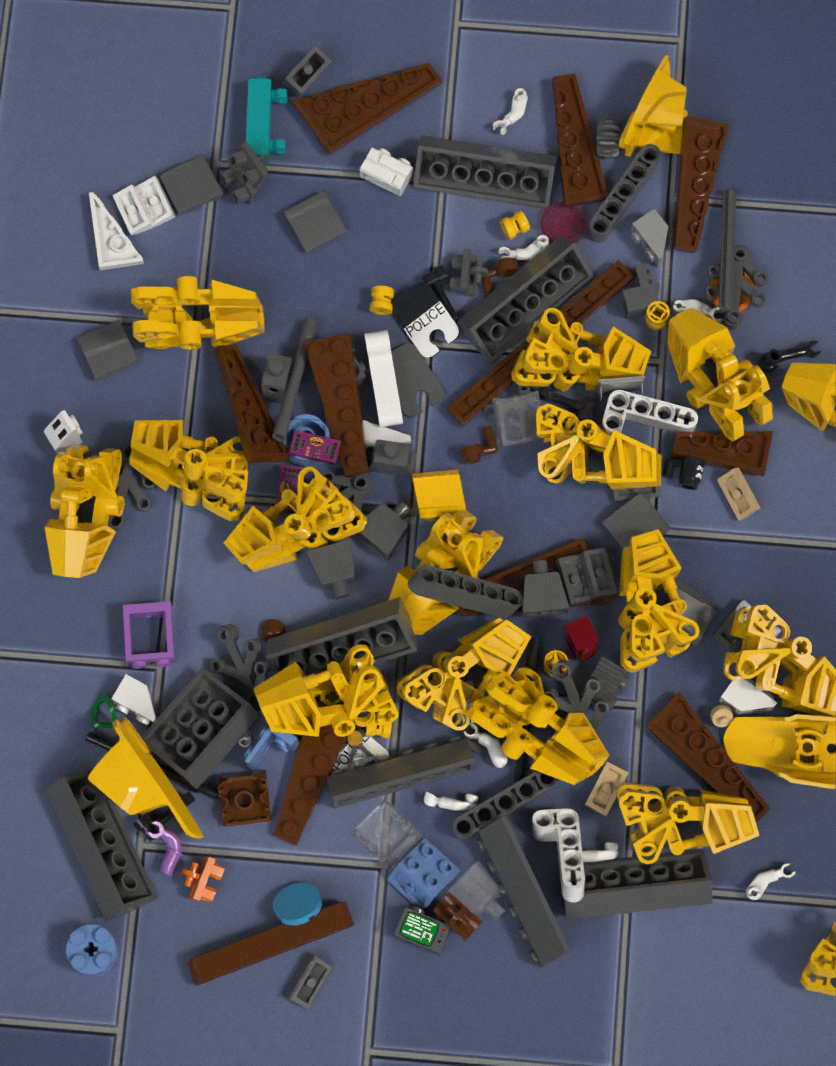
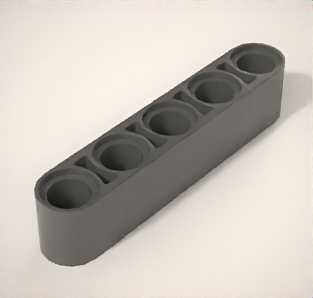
[589,144,661,243]
[408,565,523,618]
[453,771,558,841]

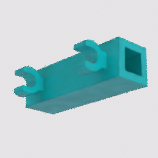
[246,77,288,164]

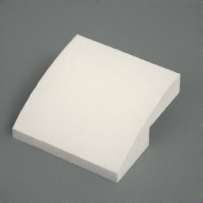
[113,176,176,235]

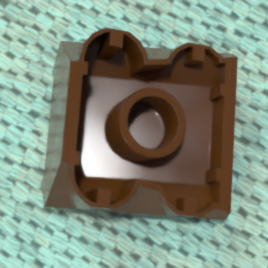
[218,769,272,827]

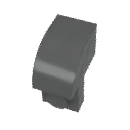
[621,263,659,319]

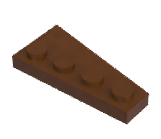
[671,431,773,476]

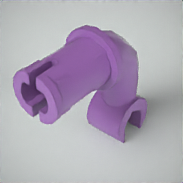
[144,820,183,876]

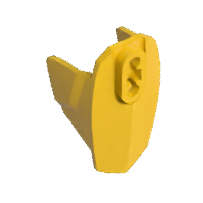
[619,55,688,157]

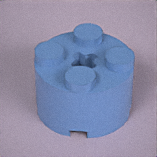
[283,414,330,467]
[66,924,119,977]

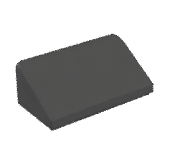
[283,952,333,1010]

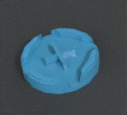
[273,882,322,926]

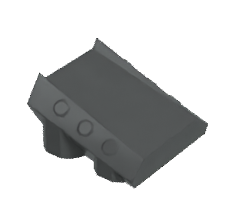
[665,580,719,646]

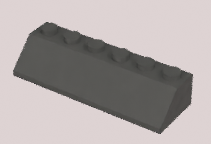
[413,135,557,209]
[456,235,594,363]
[265,597,418,676]
[326,737,475,809]
[46,769,157,921]
[476,815,570,968]
[559,850,713,920]

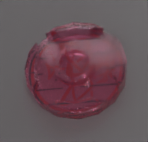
[541,202,586,244]

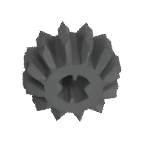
[596,119,622,158]

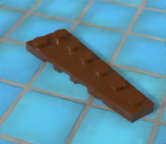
[552,73,608,208]
[672,116,729,253]
[304,334,370,477]
[214,345,290,463]
[646,692,770,823]
[274,697,354,846]

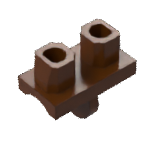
[433,892,482,941]

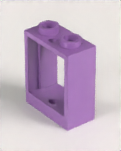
[123,601,176,669]

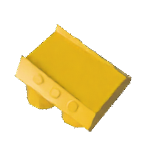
[412,469,466,522]

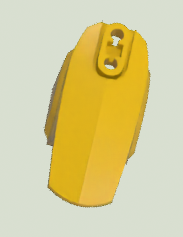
[723,714,836,789]
[88,717,203,839]

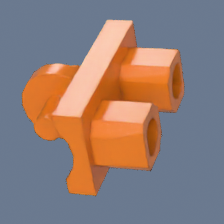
[181,857,225,902]

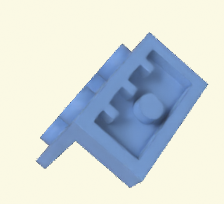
[245,725,299,771]
[387,839,460,911]

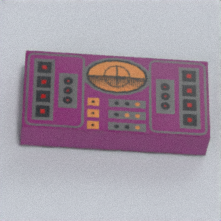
[289,430,341,465]
[276,464,305,514]

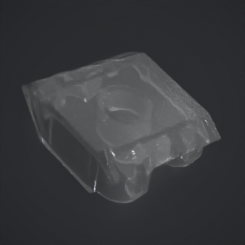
[352,800,422,869]

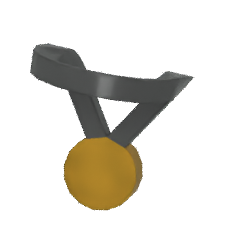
[347,731,376,767]

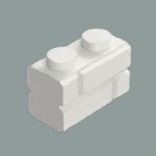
[360,147,413,197]

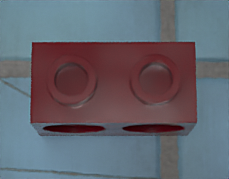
[563,615,600,661]

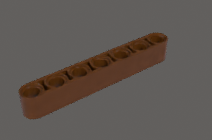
[187,901,355,986]

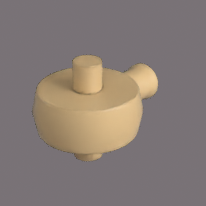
[710,705,735,727]

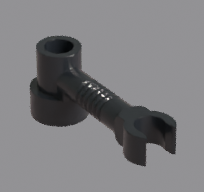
[422,265,458,324]
[758,340,821,373]
[536,387,596,421]
[133,792,195,842]

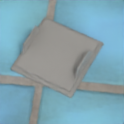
[595,376,646,401]

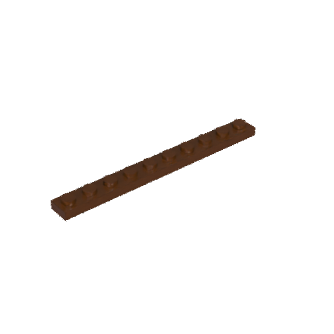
[447,260,634,427]

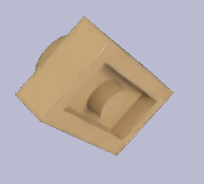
[717,467,761,521]
[585,762,629,817]

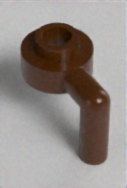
[481,257,519,297]
[459,426,498,464]

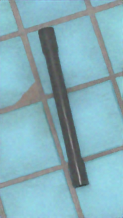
[272,318,318,441]

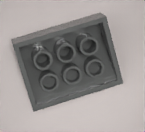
[141,667,260,789]

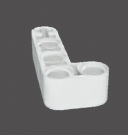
[364,330,403,428]
[601,390,698,435]
[532,809,585,902]

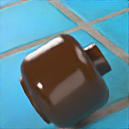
[262,619,285,642]

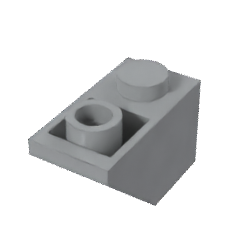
[630,209,668,267]

